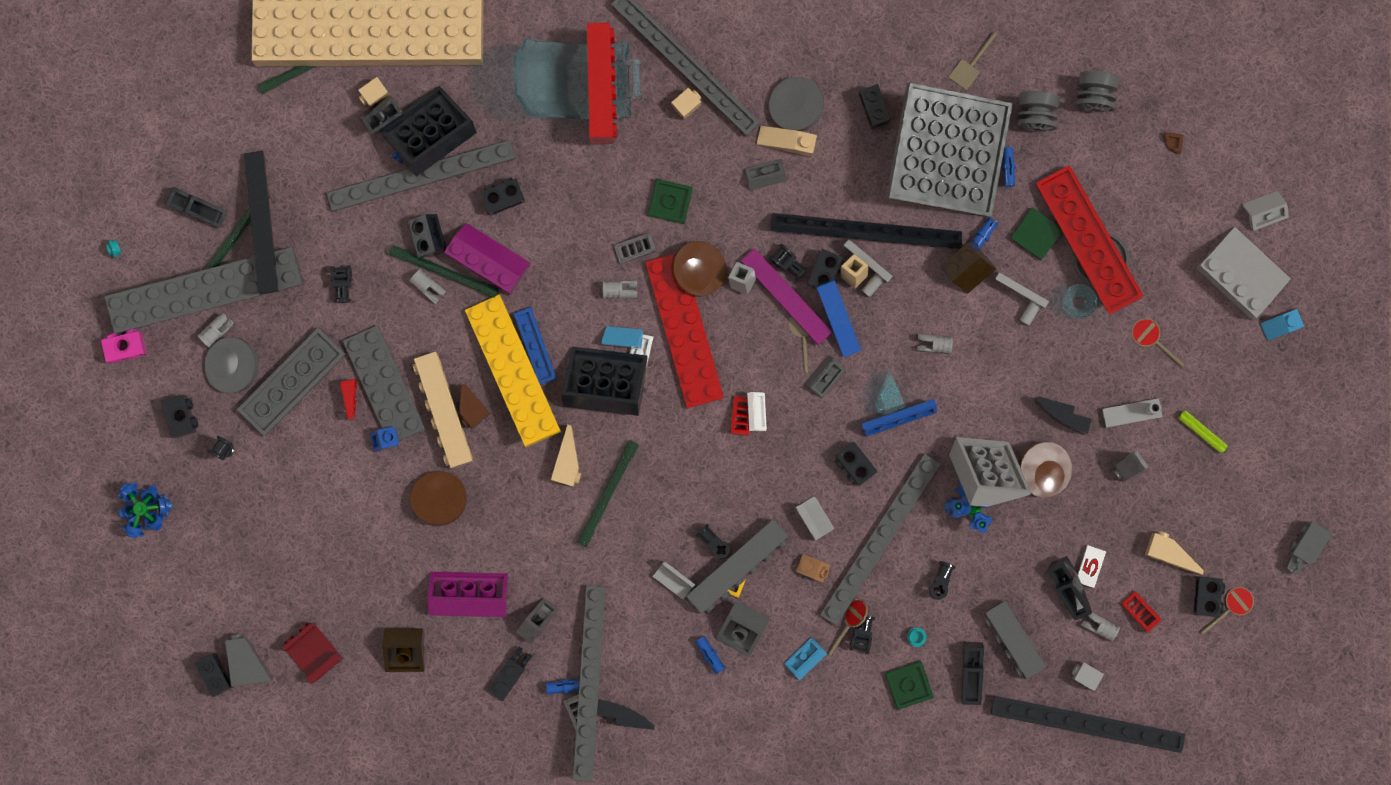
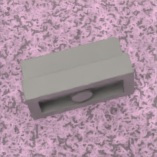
[1243,191,1289,231]
[795,497,834,541]
[653,561,695,600]

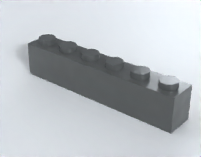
[687,519,789,614]

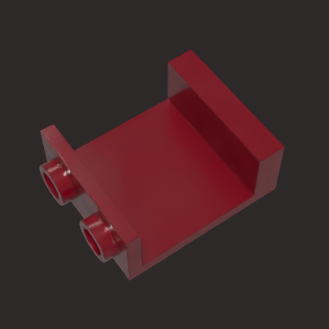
[281,623,343,684]

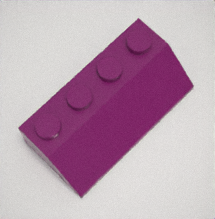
[444,223,531,295]
[427,572,508,617]

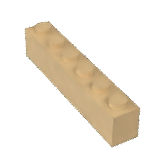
[413,352,474,469]

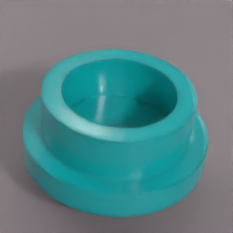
[106,239,121,258]
[907,628,927,647]

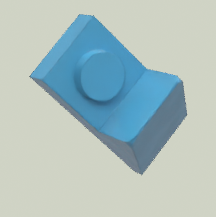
[1260,309,1304,341]

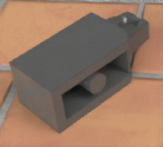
[1286,521,1332,574]

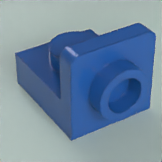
[370,427,399,452]

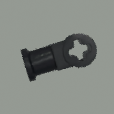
[768,243,808,281]
[331,265,352,303]
[209,435,234,460]
[695,523,731,559]
[929,561,956,600]
[849,616,875,654]

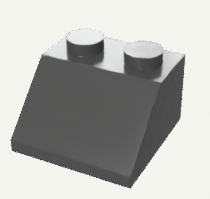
[716,601,770,657]

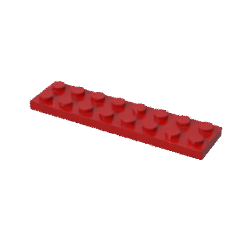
[1036,165,1144,316]
[645,253,724,409]

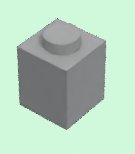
[728,262,756,295]
[1071,662,1104,691]

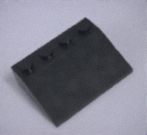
[379,86,477,177]
[562,347,648,416]

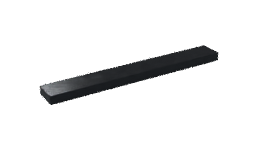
[244,150,279,295]

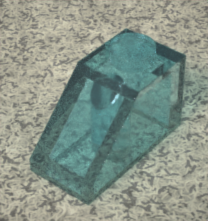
[875,371,906,416]

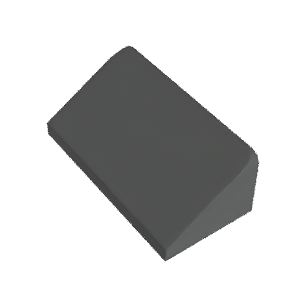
[744,159,786,191]
[804,355,846,399]

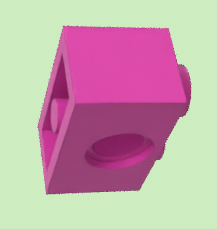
[101,329,147,364]

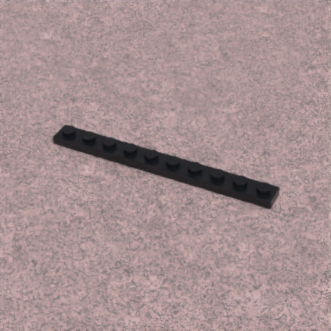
[771,213,962,249]
[991,695,1185,753]

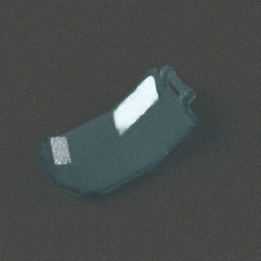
[513,39,643,120]

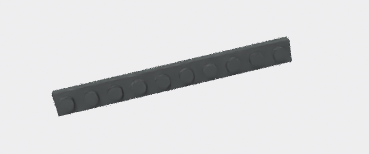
[611,0,760,137]
[327,140,515,212]
[820,454,940,625]
[573,585,606,782]

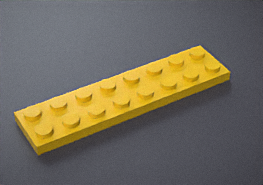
[465,294,561,447]

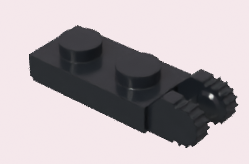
[487,646,533,701]

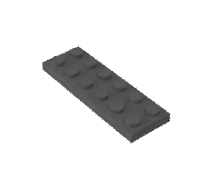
[343,325,425,441]
[237,328,346,436]

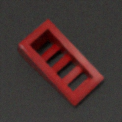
[340,379,357,421]
[730,396,750,436]
[1121,591,1162,634]

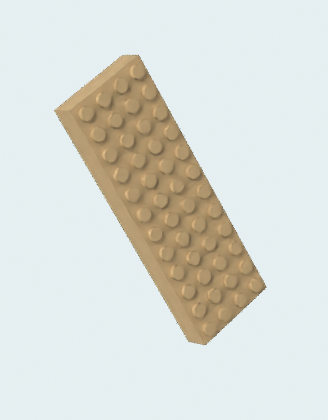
[252,0,483,67]

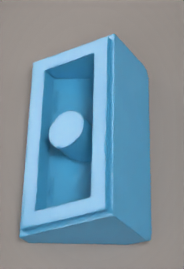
[601,326,644,349]
[784,637,827,680]

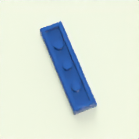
[816,279,861,357]
[513,307,557,385]
[862,399,937,437]

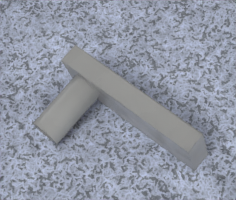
[844,239,893,297]
[995,272,1049,326]
[1102,398,1163,428]

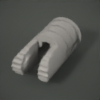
[409,269,446,304]
[603,281,638,299]
[197,313,234,348]
[917,334,953,354]
[1081,612,1120,642]

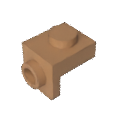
[796,554,830,583]

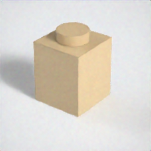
[359,77,390,107]
[671,88,701,119]
[841,254,869,288]

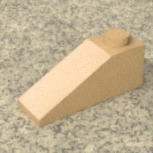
[756,126,817,157]
[551,424,582,487]
[1145,531,1204,575]

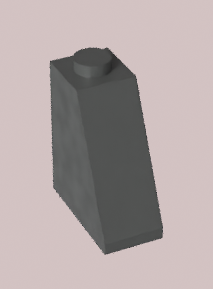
[225,634,273,687]

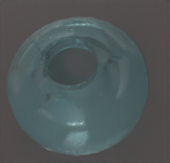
[1062,284,1097,319]

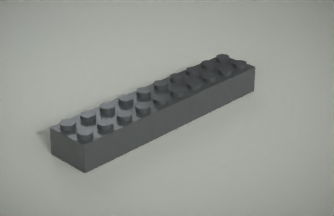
[105,247,304,333]

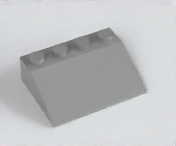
[1196,227,1291,320]
[949,437,1031,507]

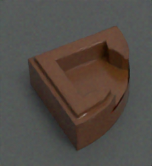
[1164,132,1183,154]

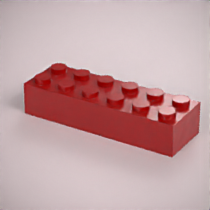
[587,23,617,144]

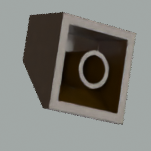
[940,240,997,294]
[382,628,424,672]

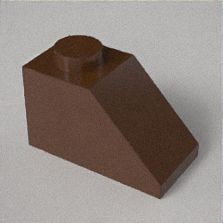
[459,384,491,429]

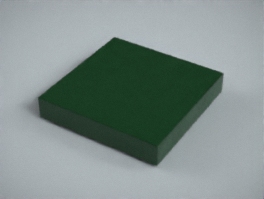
[647,178,693,225]
[1010,208,1062,260]
[885,661,934,710]

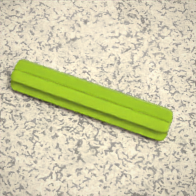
[1178,411,1228,453]

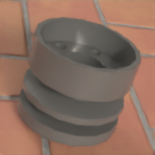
[1076,71,1120,112]
[1017,91,1060,132]

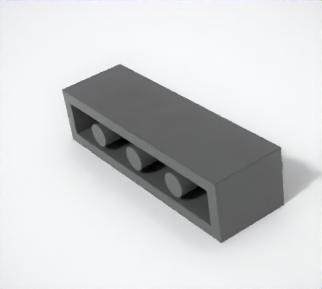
[983,601,1046,679]

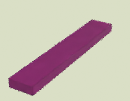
[741,248,832,345]

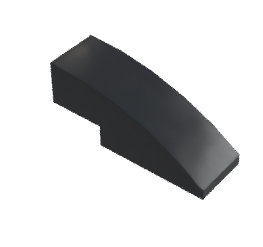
[164,187,227,228]
[1035,396,1092,435]
[1048,556,1092,620]
[962,642,984,705]
[597,699,655,730]

